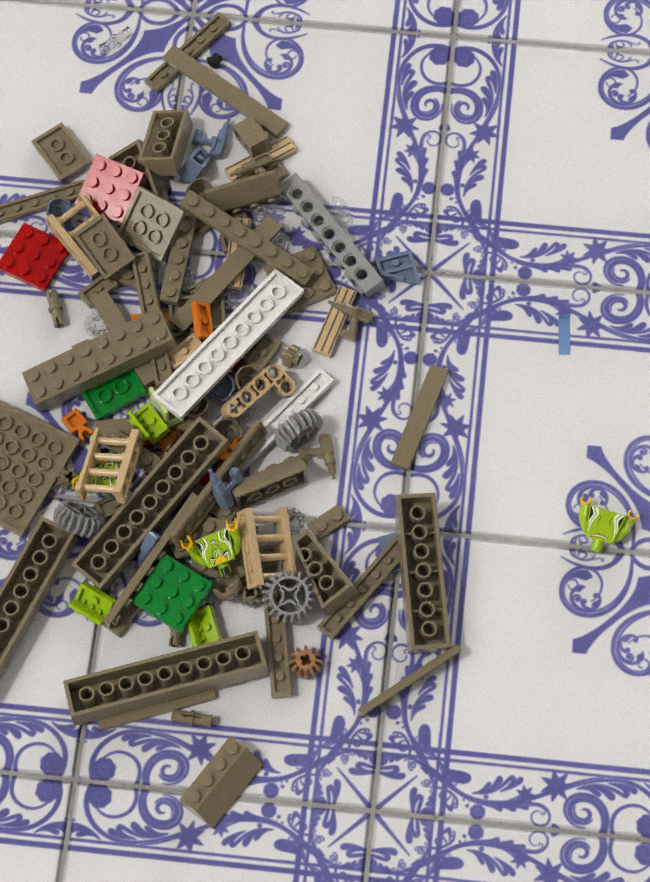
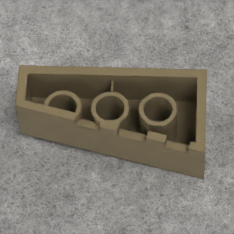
[293,529,359,616]

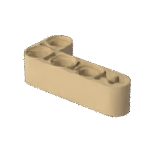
[221,364,296,419]

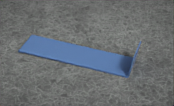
[559,314,570,355]

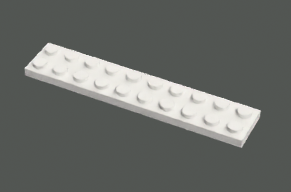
[152,269,304,420]

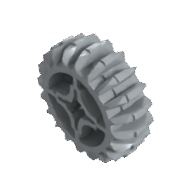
[274,408,323,452]
[53,501,106,538]
[262,569,315,623]

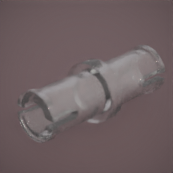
[99,26,134,55]

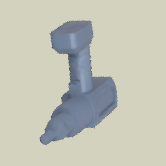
[192,118,231,160]
[208,467,244,510]
[135,528,166,570]

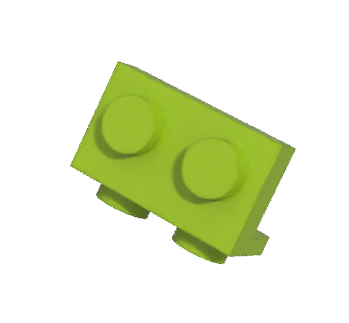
[127,402,171,445]
[68,580,117,626]
[186,605,222,647]

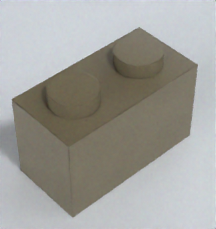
[233,116,272,158]

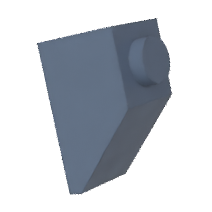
[179,146,213,183]

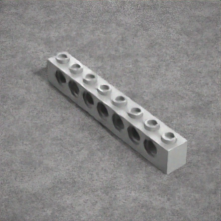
[279,172,386,299]

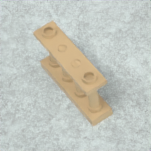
[46,192,128,280]
[75,427,144,504]
[236,507,298,590]

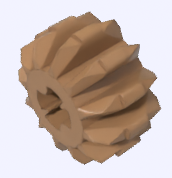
[289,645,323,680]

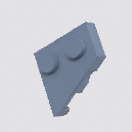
[375,250,421,285]

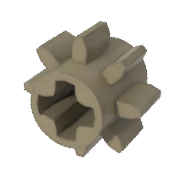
[280,344,303,368]
[54,466,78,490]
[238,586,263,608]

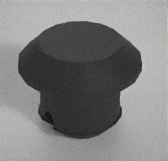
[207,53,222,69]

